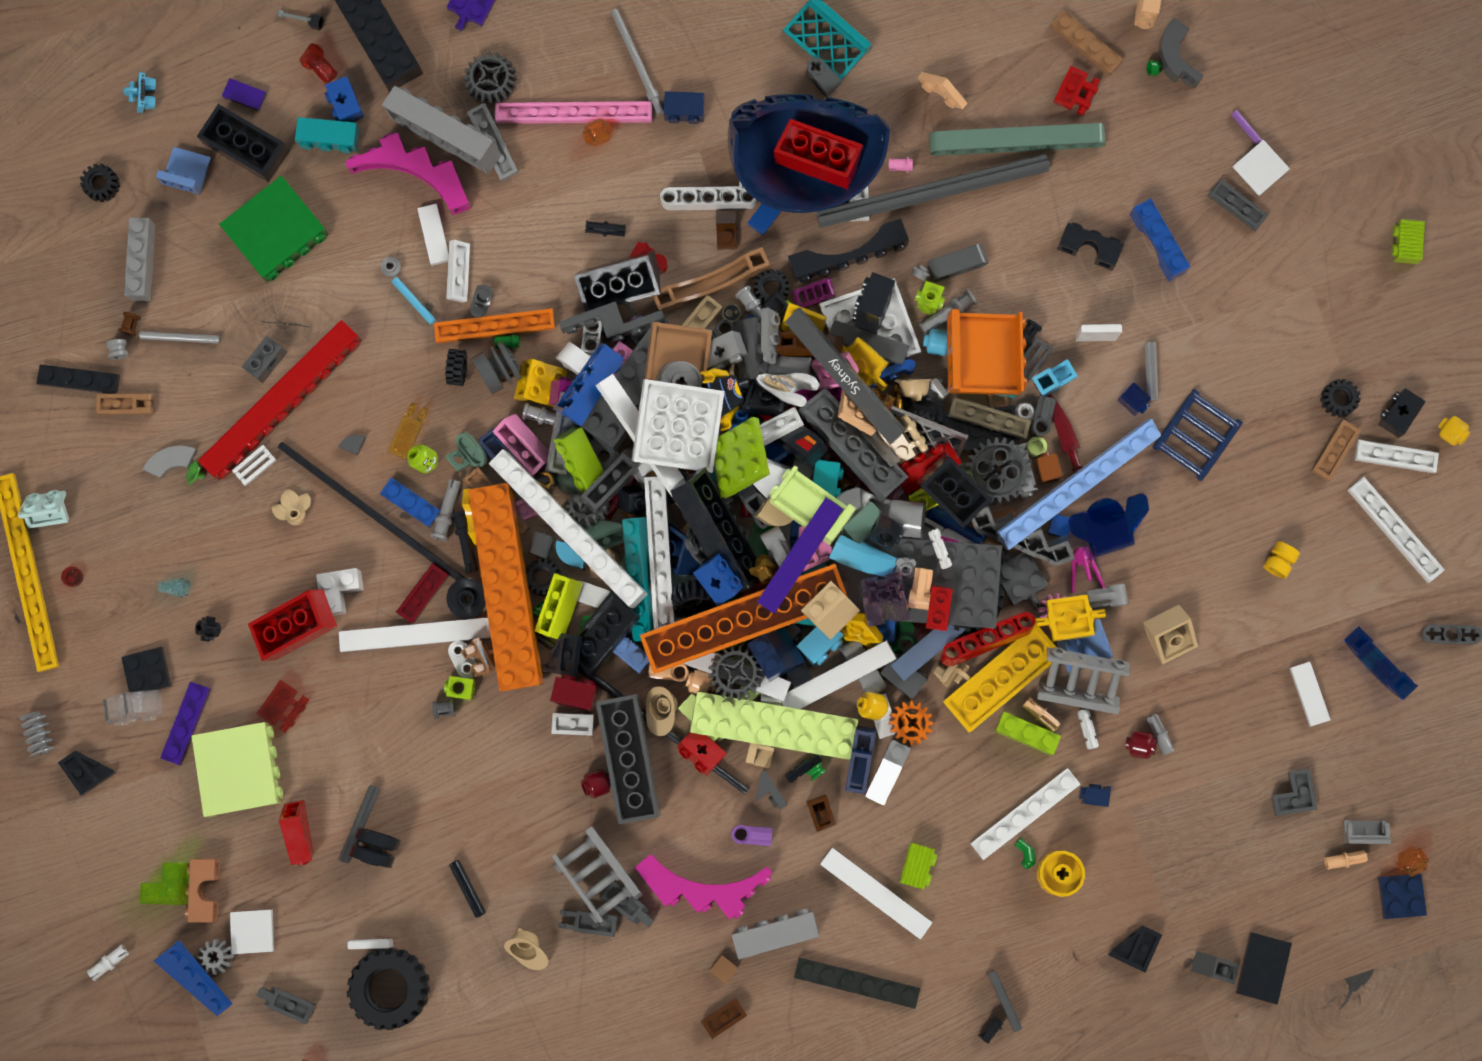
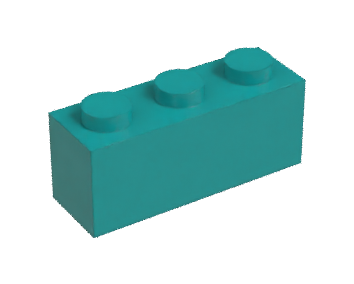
[295,117,360,153]

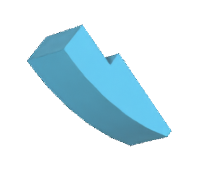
[829,535,897,578]

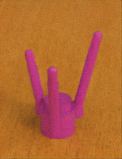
[1071,547,1106,593]

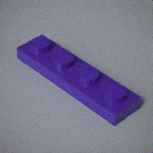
[160,681,211,765]

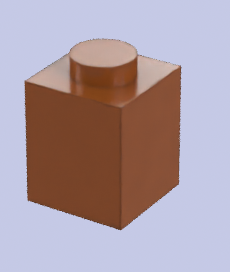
[1035,452,1063,485]

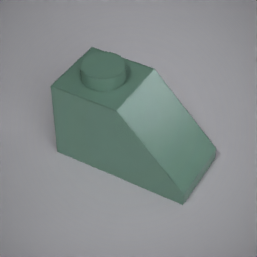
[582,519,624,550]

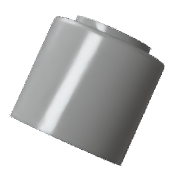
[886,500,926,539]

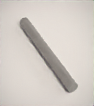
[139,331,221,344]

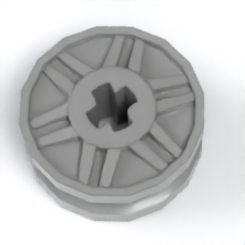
[656,361,702,388]

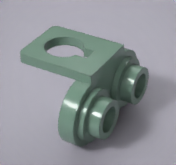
[445,432,488,471]

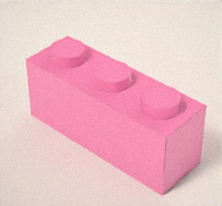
[493,414,549,476]

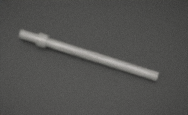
[611,9,664,115]

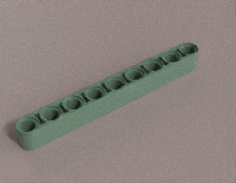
[929,123,1106,156]

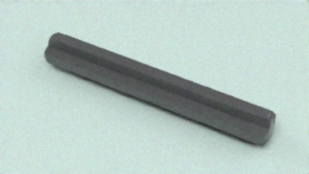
[338,785,380,863]

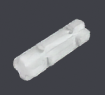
[928,529,952,569]
[1078,709,1099,749]

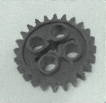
[965,437,1032,504]

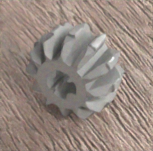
[197,939,234,975]

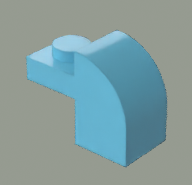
[1032,359,1078,396]
[556,541,586,571]

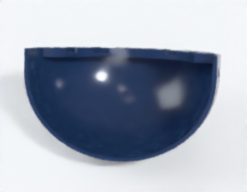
[728,94,890,213]

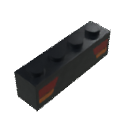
[752,414,828,467]

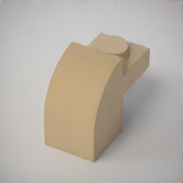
[754,499,793,526]

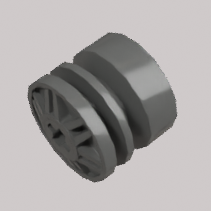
[472,341,522,395]

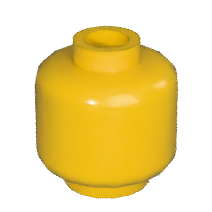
[1438,416,1471,446]
[857,692,888,720]

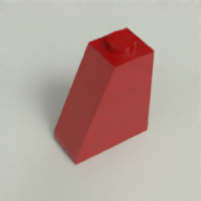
[279,800,314,865]

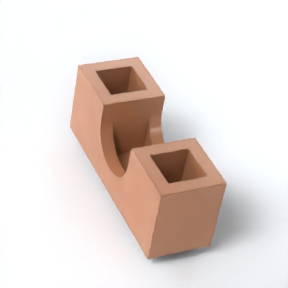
[185,859,220,922]

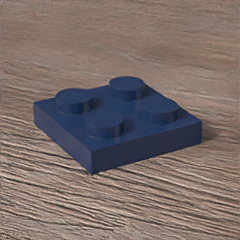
[1378,873,1427,919]

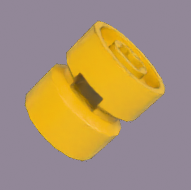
[1263,541,1300,579]

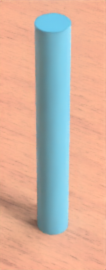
[391,277,436,325]

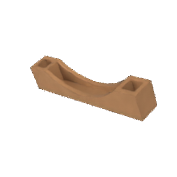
[652,247,770,314]

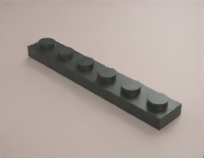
[794,957,920,1009]

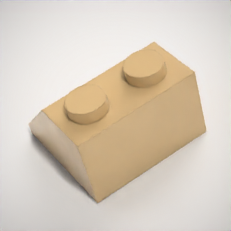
[801,581,860,640]
[1143,605,1198,665]

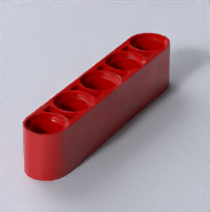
[941,612,1036,667]

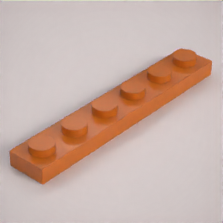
[434,308,555,344]

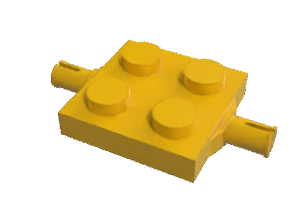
[842,337,889,391]
[1035,595,1106,642]
[840,612,883,650]

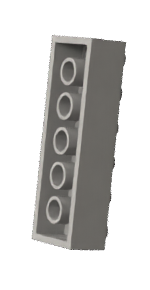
[382,86,501,174]

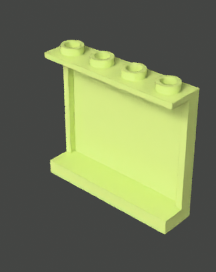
[192,722,283,817]

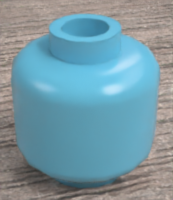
[923,328,947,356]

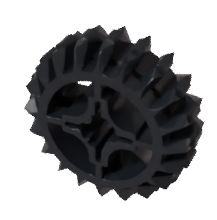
[671,579,726,618]

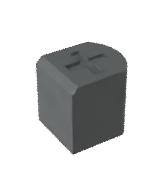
[527,531,555,559]

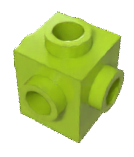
[915,281,945,314]

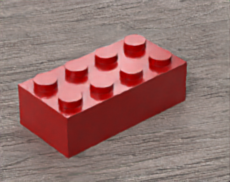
[248,589,337,661]

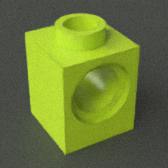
[444,676,476,701]

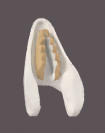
[757,373,819,407]

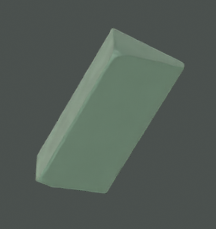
[843,502,882,544]

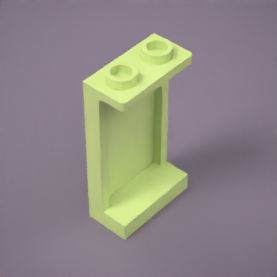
[769,466,856,546]

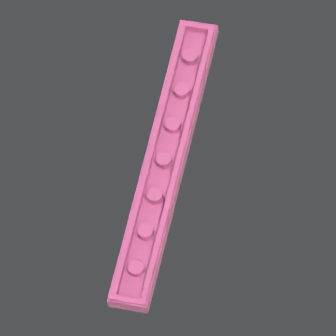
[495,101,652,124]

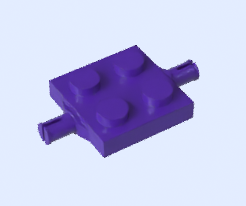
[447,0,496,31]

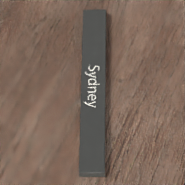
[785,308,906,445]

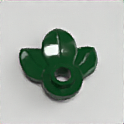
[888,621,918,654]

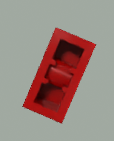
[926,585,953,631]
[677,732,727,776]

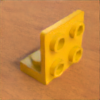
[514,359,567,408]

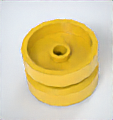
[1036,850,1085,897]

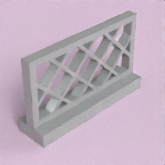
[890,406,968,461]

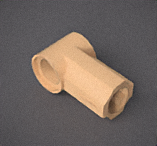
[908,567,933,610]
[649,664,690,682]

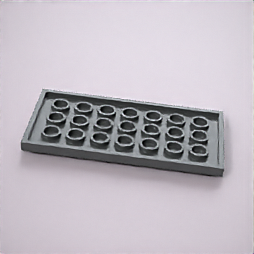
[834,533,1002,629]

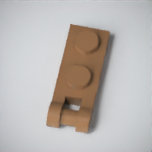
[96,394,154,416]

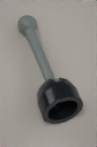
[277,10,324,31]

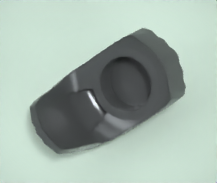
[471,285,493,317]

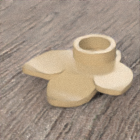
[272,489,311,525]

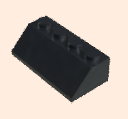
[574,251,661,312]

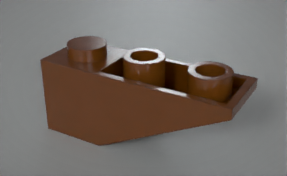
[777,331,843,359]

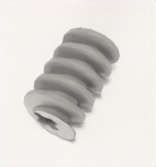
[19,712,55,757]

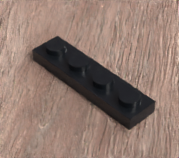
[36,364,120,394]

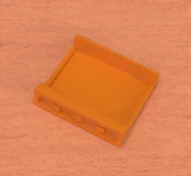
[947,309,1027,395]

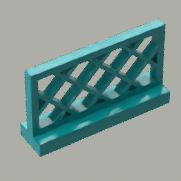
[783,0,873,81]

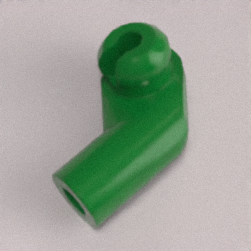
[1014,838,1036,869]

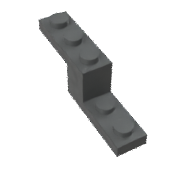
[559,302,665,343]

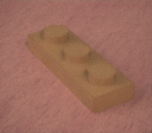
[1311,420,1360,482]

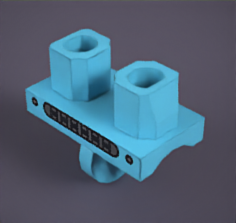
[123,72,156,113]

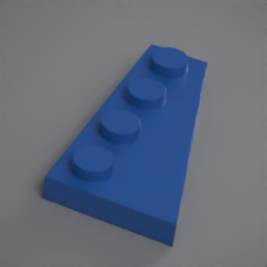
[154,941,233,1016]

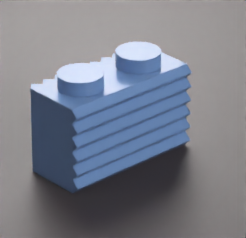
[613,636,650,675]

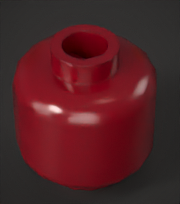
[1126,731,1157,759]
[581,769,611,799]

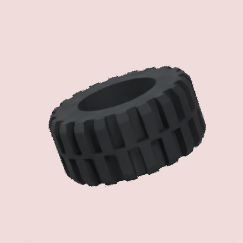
[347,948,430,1030]

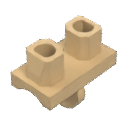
[933,651,970,688]

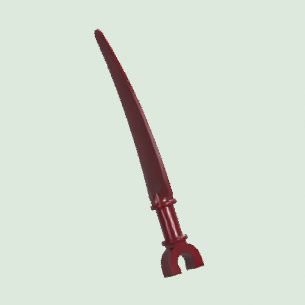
[1034,383,1083,474]

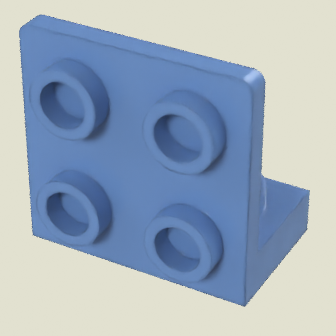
[156,147,211,195]
[1057,619,1113,673]

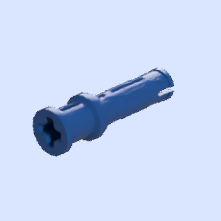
[926,505,986,544]

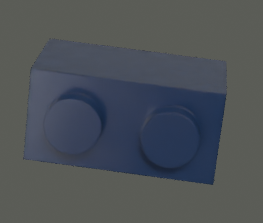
[664,91,705,124]

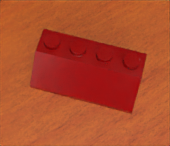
[774,119,863,189]

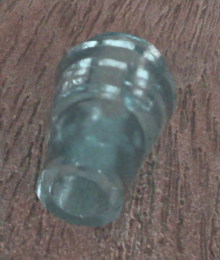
[157,578,190,598]

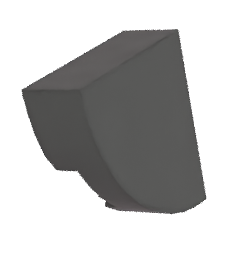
[338,435,366,456]

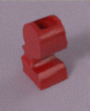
[629,241,668,275]

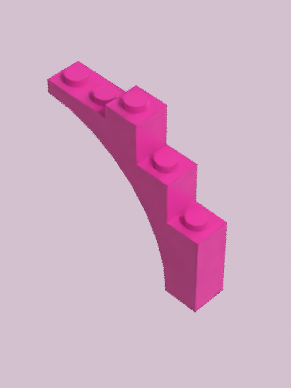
[345,132,471,216]
[634,854,772,920]

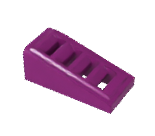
[791,278,836,308]

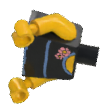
[700,368,749,431]

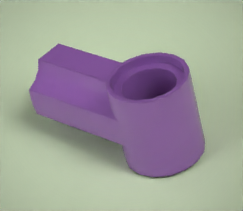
[731,825,772,846]

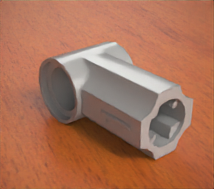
[760,526,791,568]
[1086,584,1129,608]

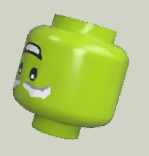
[407,444,438,474]

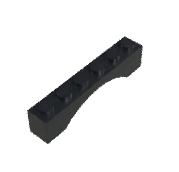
[788,219,909,283]

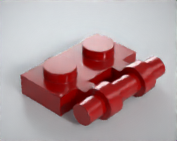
[1053,66,1100,116]

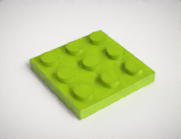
[714,417,770,499]

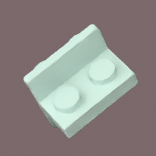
[18,490,69,529]

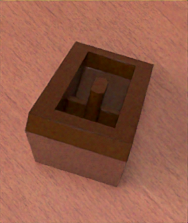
[806,794,836,832]

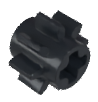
[195,616,221,642]

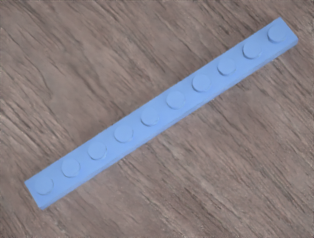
[996,419,1161,550]

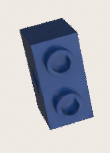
[324,76,364,122]
[693,554,743,606]

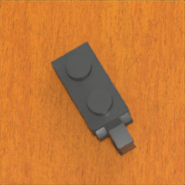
[600,881,654,927]
[256,987,316,1024]

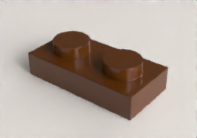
[701,998,747,1039]

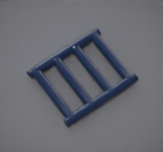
[1153,389,1243,481]

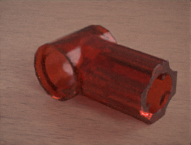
[299,43,338,84]

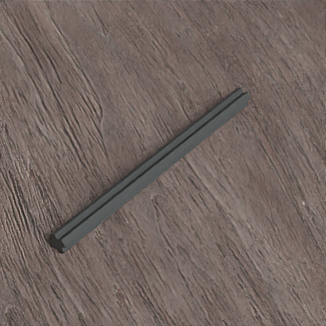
[816,154,1050,228]

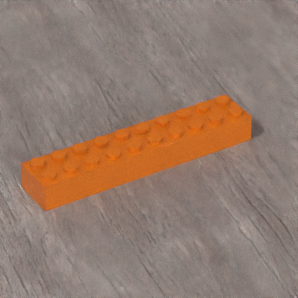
[468,483,544,692]
[640,563,847,674]

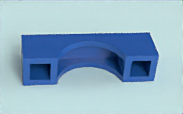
[1130,198,1191,282]

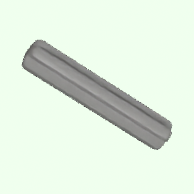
[1145,342,1158,401]

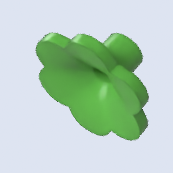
[186,460,205,485]

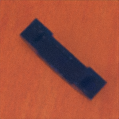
[1343,626,1418,700]

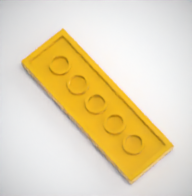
[943,624,1056,733]

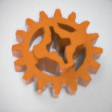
[888,701,934,746]

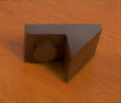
[716,210,737,250]

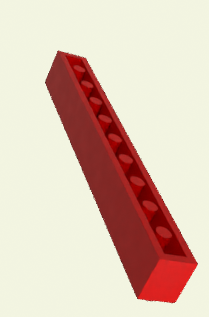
[198,320,362,481]

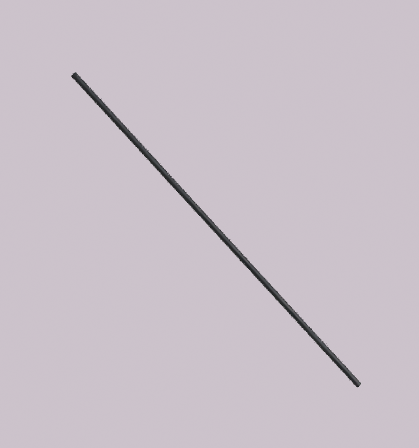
[278,442,750,795]

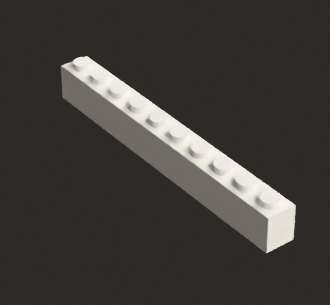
[489,449,648,609]

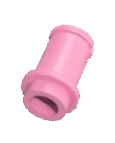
[889,157,913,173]

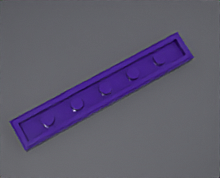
[757,498,843,614]

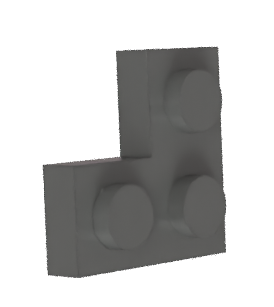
[1271,769,1317,816]

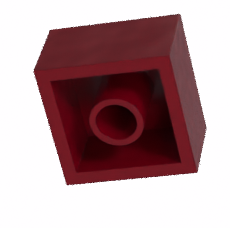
[550,674,599,712]

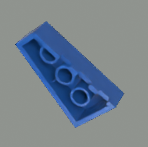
[553,343,624,426]

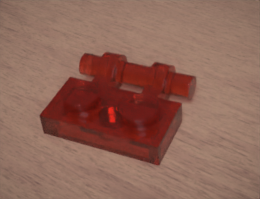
[256,680,310,733]

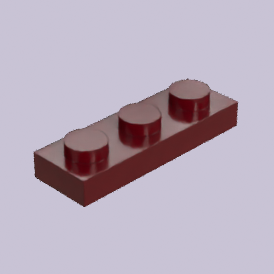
[396,563,449,624]

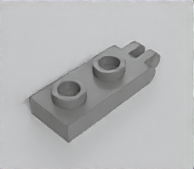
[761,308,780,365]

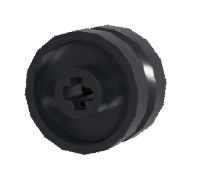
[348,827,401,868]

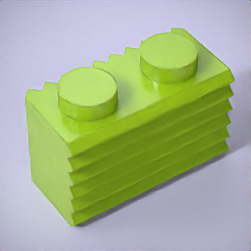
[1391,219,1425,264]
[899,842,937,890]

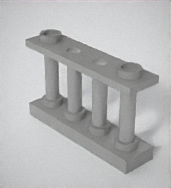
[1037,647,1130,714]
[552,826,643,925]

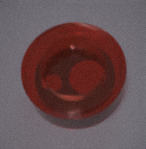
[61,567,83,587]

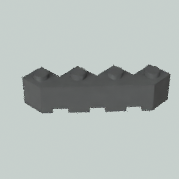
[972,504,1075,566]

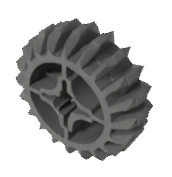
[464,51,517,105]
[708,645,764,701]

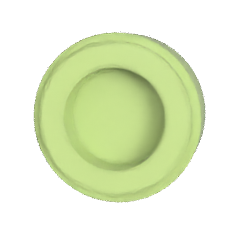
[1026,437,1047,458]

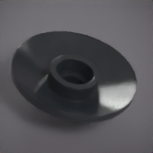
[446,578,486,619]

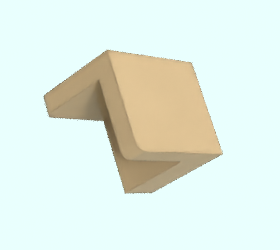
[746,743,774,768]

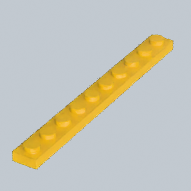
[0,473,60,672]

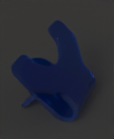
[1068,493,1149,558]

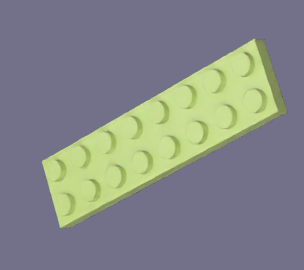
[690,691,858,760]

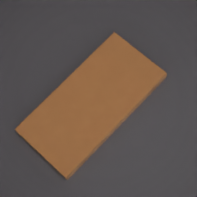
[644,322,712,385]

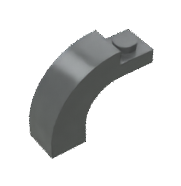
[1158,18,1204,88]

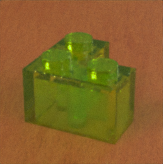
[139,862,189,905]

